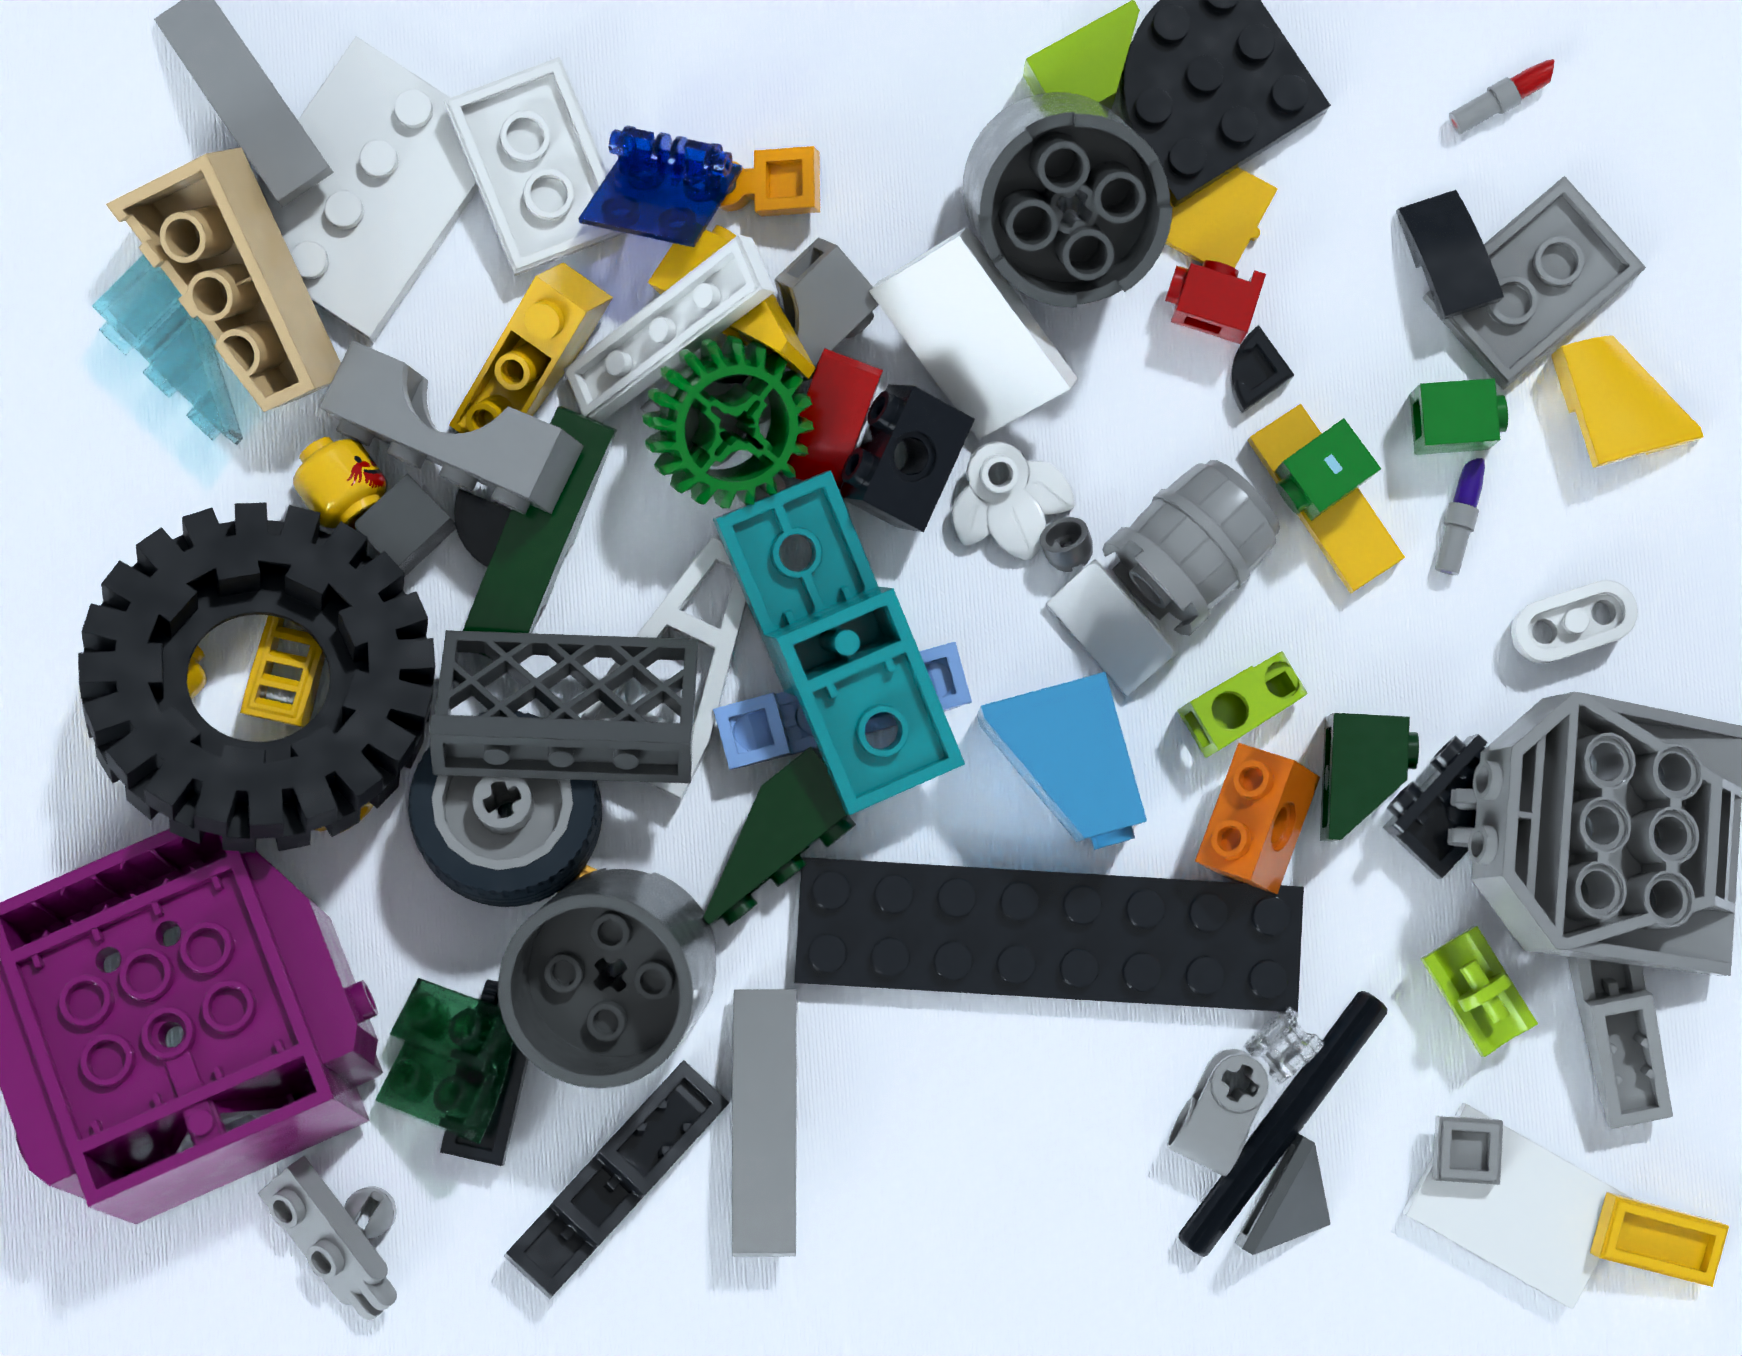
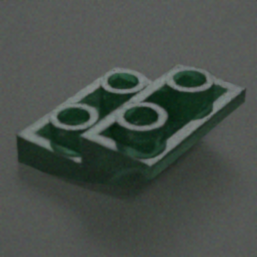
[375,978,513,1145]

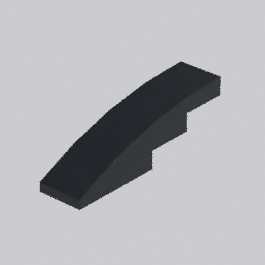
[504,1060,730,1299]

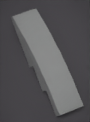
[154,0,334,207]
[1567,879,1673,1129]
[732,989,797,1257]

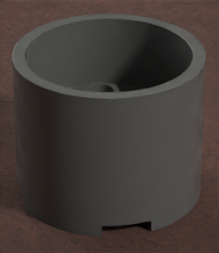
[962,92,1172,308]
[498,868,716,1088]

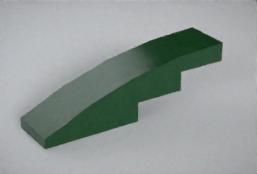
[463,406,617,664]

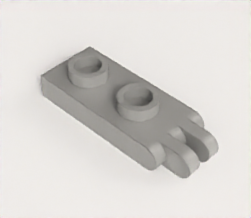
[258,1156,397,1320]

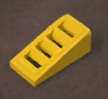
[240,615,325,728]

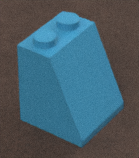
[977,672,1147,850]

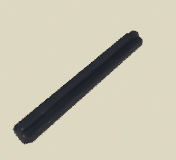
[1178,991,1388,1257]

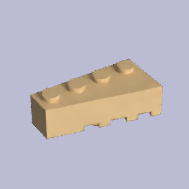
[105,147,341,412]

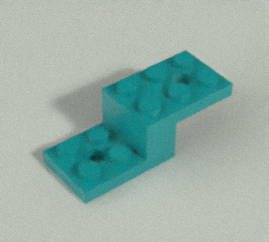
[713,470,965,815]

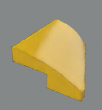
[1551,335,1704,468]

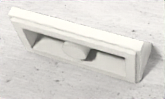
[1046,559,1177,697]

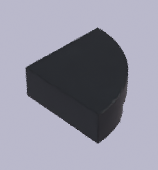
[1230,325,1295,413]
[454,488,511,568]

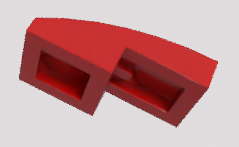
[787,348,883,491]

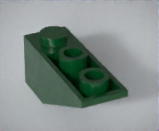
[703,746,856,927]

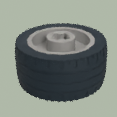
[408,711,602,907]

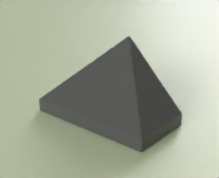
[1234,1133,1331,1255]

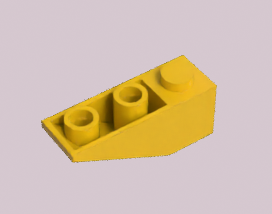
[449,262,613,433]

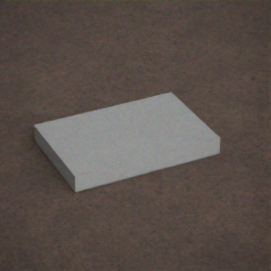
[1422,176,1646,390]

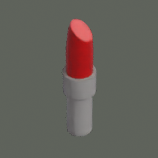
[1448,59,1555,134]

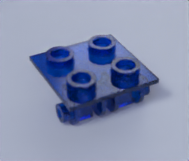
[578,125,742,247]

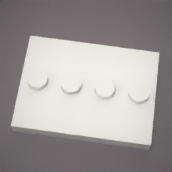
[256,36,479,342]

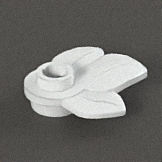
[952,441,1075,561]

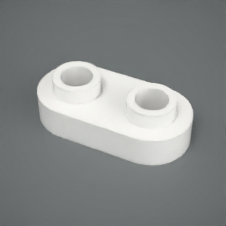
[1511,580,1638,664]

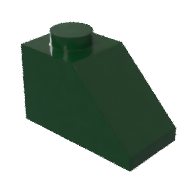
[1320,713,1419,842]

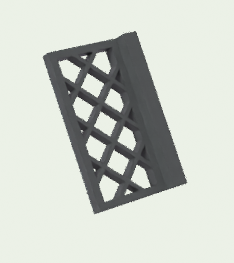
[429,630,698,784]

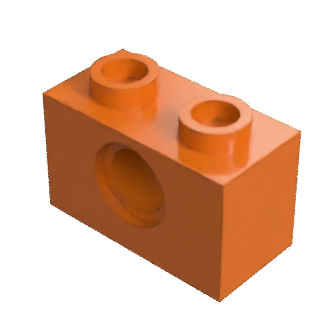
[1195,742,1320,894]

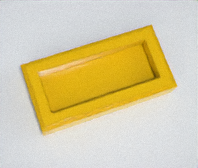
[1590,1192,1729,1287]

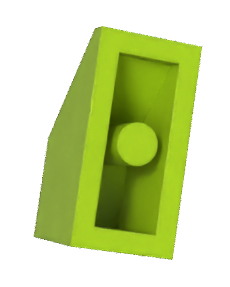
[1023,0,1140,110]

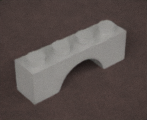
[640,237,879,467]
[320,340,584,514]

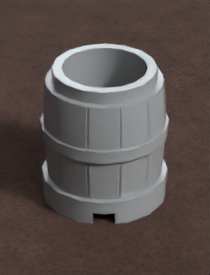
[1102,460,1281,636]

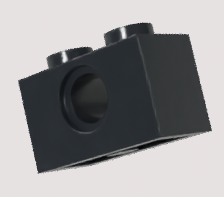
[840,384,975,532]

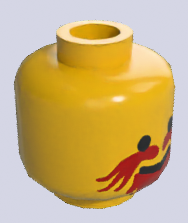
[293,437,387,530]

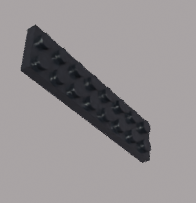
[794,857,1304,1013]

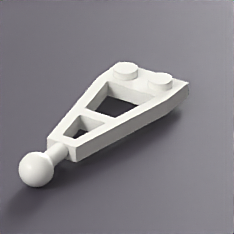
[581,474,786,800]

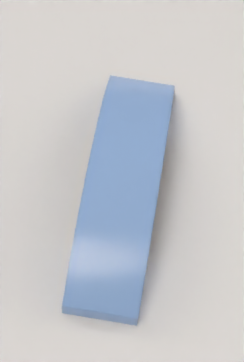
[713,642,972,770]

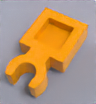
[712,146,820,217]

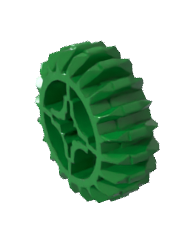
[642,336,814,509]

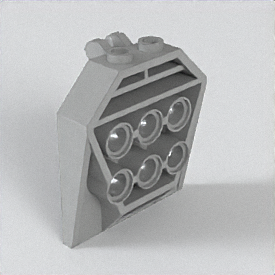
[1447,691,1742,976]

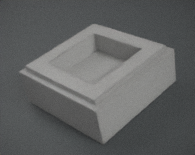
[1432,1115,1503,1185]

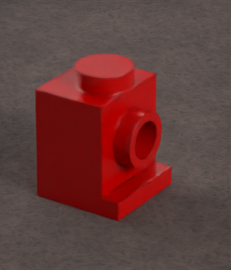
[1165,260,1266,344]

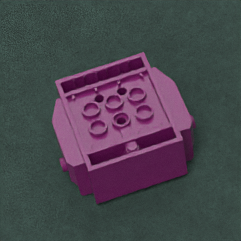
[0,828,383,1224]

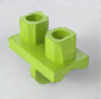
[1420,926,1538,1057]

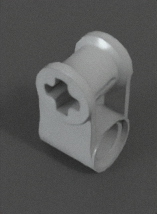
[1167,1048,1269,1177]

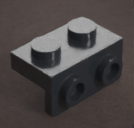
[1382,734,1488,879]

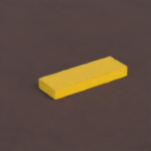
[1247,404,1405,594]

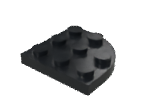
[1121,0,1331,207]

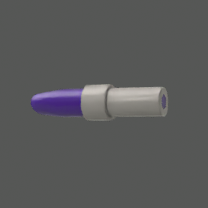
[1435,458,1485,576]

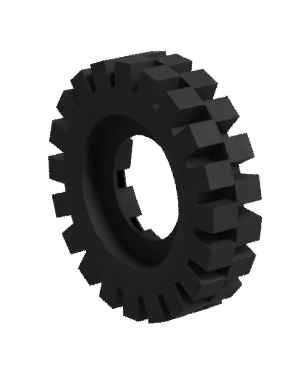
[78,502,435,853]

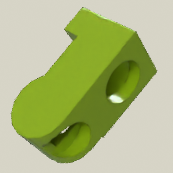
[1177,651,1308,758]

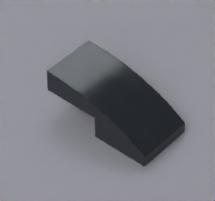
[1396,189,1504,321]

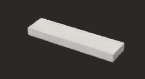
[564,235,775,423]

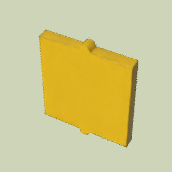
[1166,167,1278,268]

